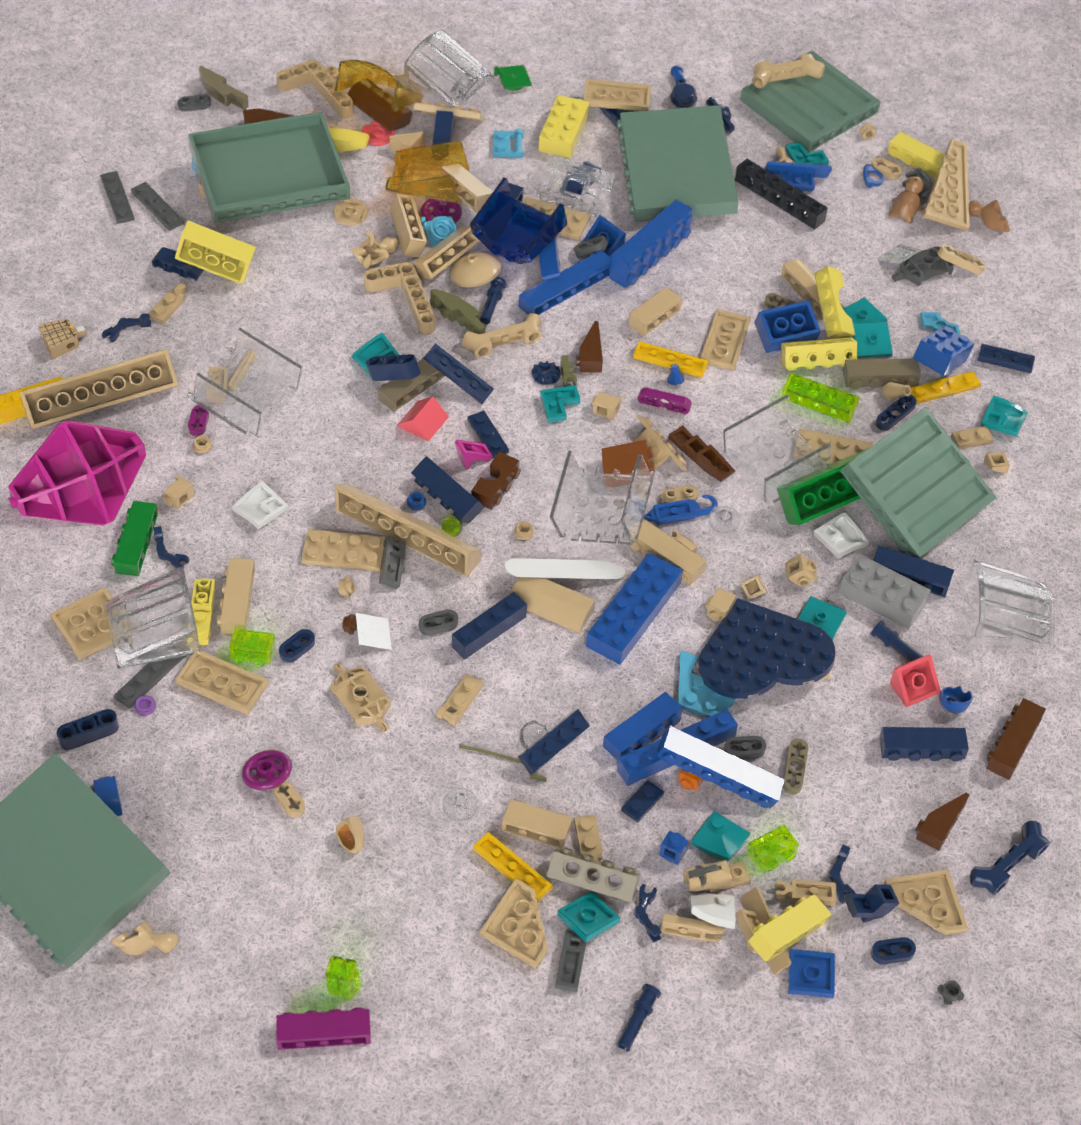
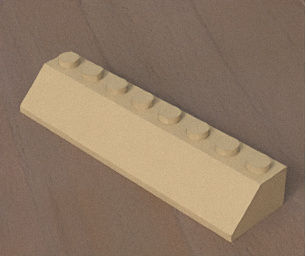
[20,349,178,429]
[334,484,481,577]

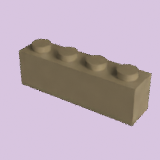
[378,356,445,412]
[843,358,921,389]

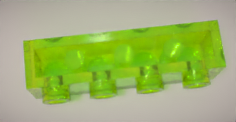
[781,373,860,423]

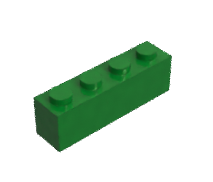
[111,501,158,576]

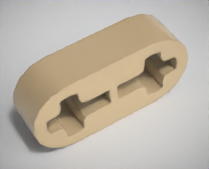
[871,157,902,180]
[274,781,305,817]

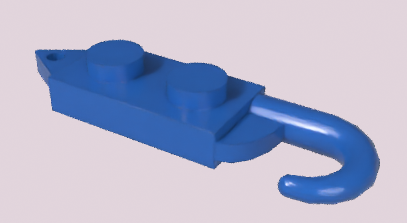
[643,494,718,525]

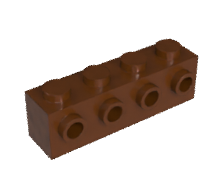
[986,698,1046,780]

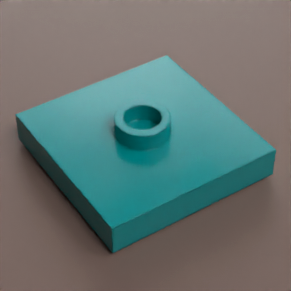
[843,297,888,324]
[853,322,893,358]
[798,596,847,640]
[557,891,620,942]

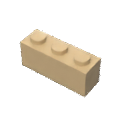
[629,287,682,336]
[502,799,572,848]

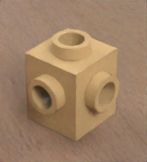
[785,554,817,587]

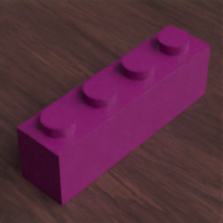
[276,1007,371,1050]

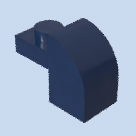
[844,884,900,923]

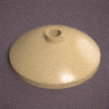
[449,251,502,287]

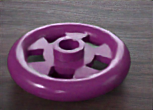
[420,197,462,223]
[242,750,292,790]

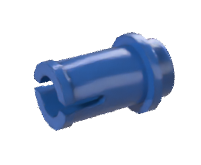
[670,65,686,85]

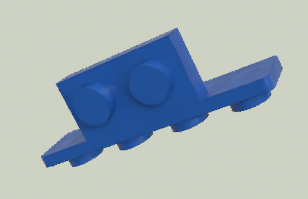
[764,161,832,191]

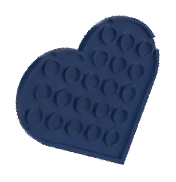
[698,598,836,699]

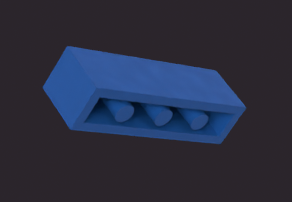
[603,691,682,761]

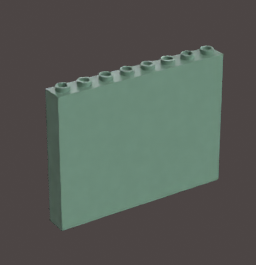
[617,105,738,221]
[188,112,350,223]
[0,753,171,968]

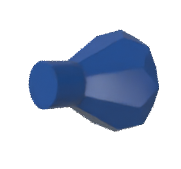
[667,364,684,385]

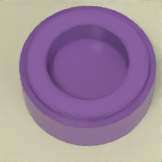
[134,695,156,716]

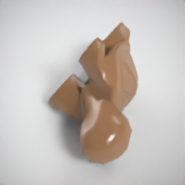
[889,176,924,223]
[969,199,1010,232]

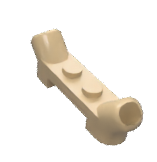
[752,54,825,89]
[462,313,542,358]

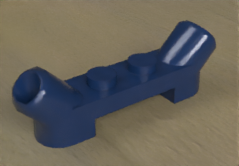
[970,820,1051,896]

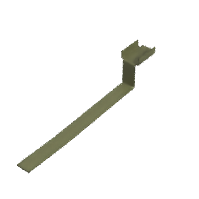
[459,744,547,782]

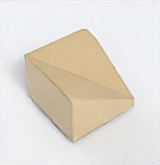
[984,451,1010,473]
[740,574,768,601]

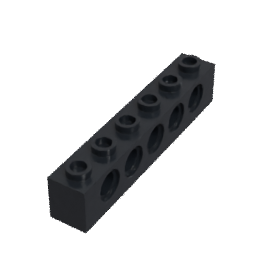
[735,158,828,230]

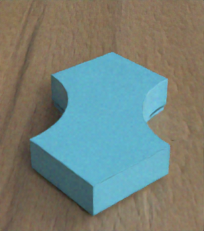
[920,312,960,335]

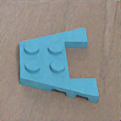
[678,650,737,718]

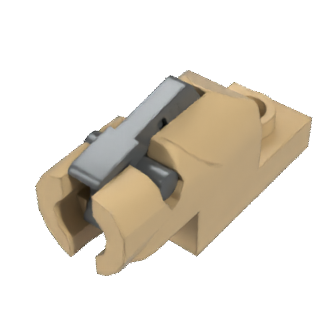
[683,860,751,893]

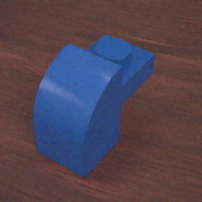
[93,776,123,816]

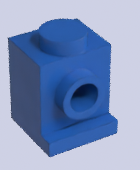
[659,830,689,865]

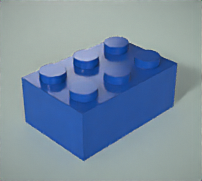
[754,300,821,353]
[913,326,975,376]

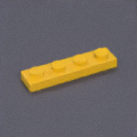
[633,341,709,378]
[910,371,981,404]
[473,832,553,903]

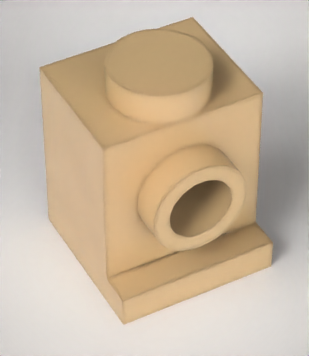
[591,392,622,420]
[163,475,194,509]

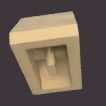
[390,131,423,158]

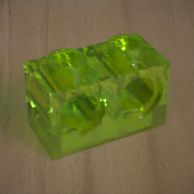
[746,824,799,872]

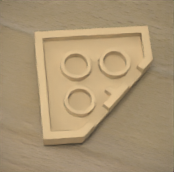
[884,869,968,935]
[479,878,548,970]

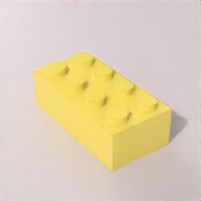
[539,95,589,158]
[175,221,256,284]

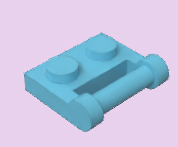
[493,129,524,158]

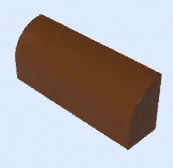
[347,79,413,132]

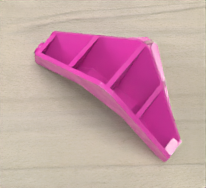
[8,420,146,526]

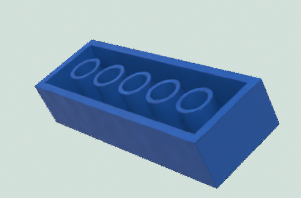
[609,199,693,288]
[586,553,683,665]

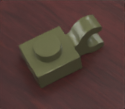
[560,355,577,387]

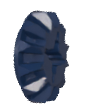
[531,360,561,385]

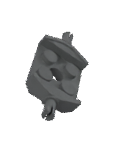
[892,247,954,286]

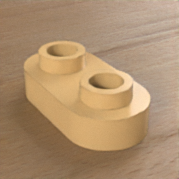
[661,485,699,504]

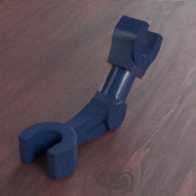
[102,313,151,343]
[153,526,189,571]
[829,844,855,904]
[635,884,662,943]

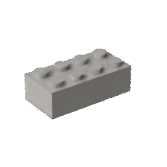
[839,554,931,629]

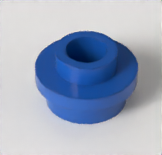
[407,492,426,511]

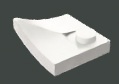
[232,481,288,529]
[814,512,869,559]
[690,892,736,929]

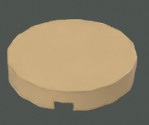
[333,199,368,225]

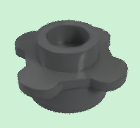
[937,980,964,1005]

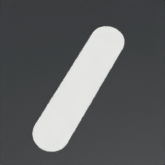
[505,558,625,579]

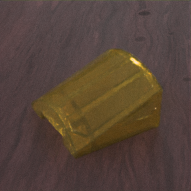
[335,60,423,112]
[385,140,469,204]

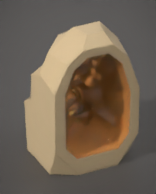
[336,816,364,854]

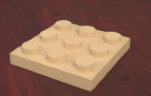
[50,587,134,661]

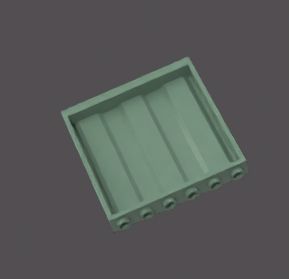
[740,50,881,153]
[840,407,996,558]

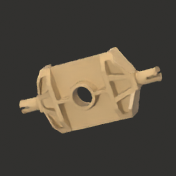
[330,662,391,733]

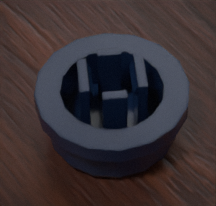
[670,83,697,108]

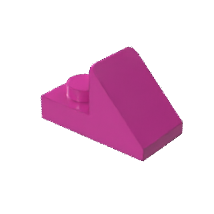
[455,439,493,470]

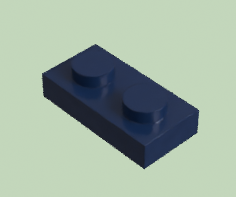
[621,780,664,823]

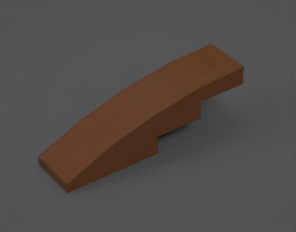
[668,426,735,482]

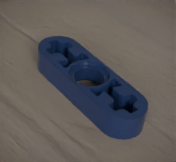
[876,395,917,431]

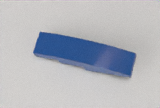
[538,231,560,280]

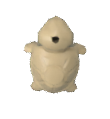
[352,232,399,269]
[111,921,179,956]

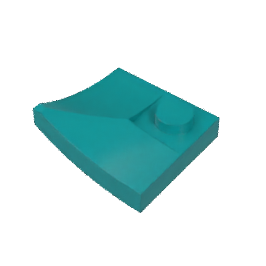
[352,332,399,378]
[981,395,1028,437]
[691,811,751,862]

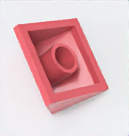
[397,396,449,441]
[890,654,941,707]

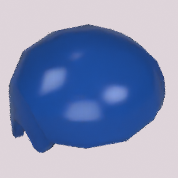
[939,686,973,714]

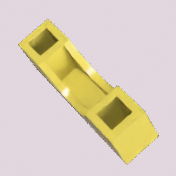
[814,266,855,339]

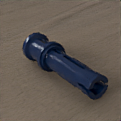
[480,277,506,324]
[871,621,923,661]
[616,984,661,1052]

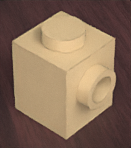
[705,588,736,622]

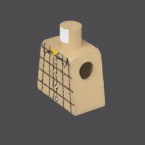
[38,319,86,359]

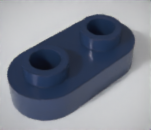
[279,629,315,662]
[871,937,916,965]

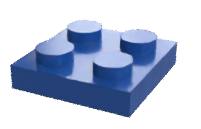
[788,949,835,998]

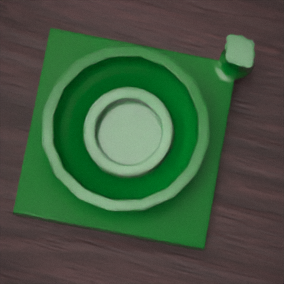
[494,65,532,91]

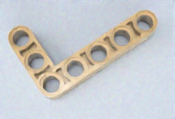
[276,60,353,118]
[364,262,435,335]

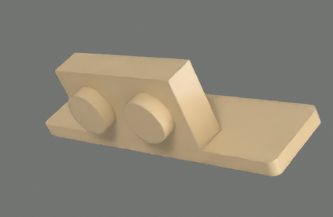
[633,415,688,472]
[735,887,791,974]

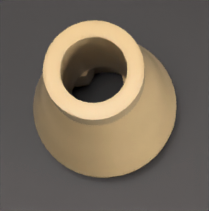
[882,382,911,400]

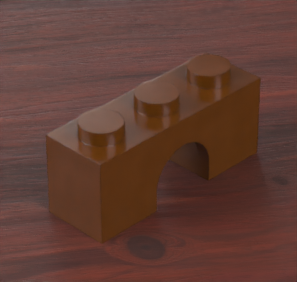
[471,452,521,510]

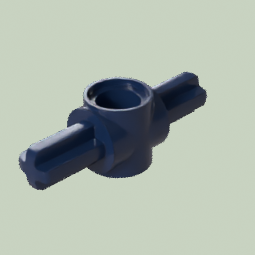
[706,97,735,134]

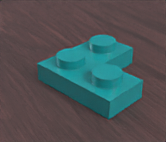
[785,142,829,166]
[540,385,580,423]

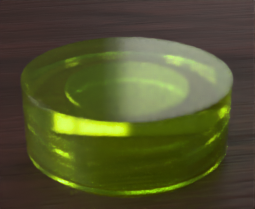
[442,517,462,537]

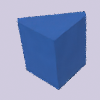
[582,215,626,258]

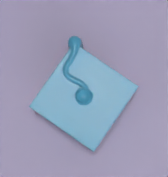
[420,216,457,248]

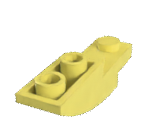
[187,579,215,645]

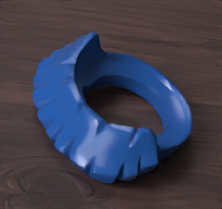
[863,164,884,188]

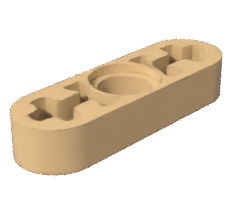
[937,244,986,275]

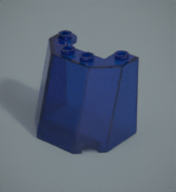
[470,177,568,264]

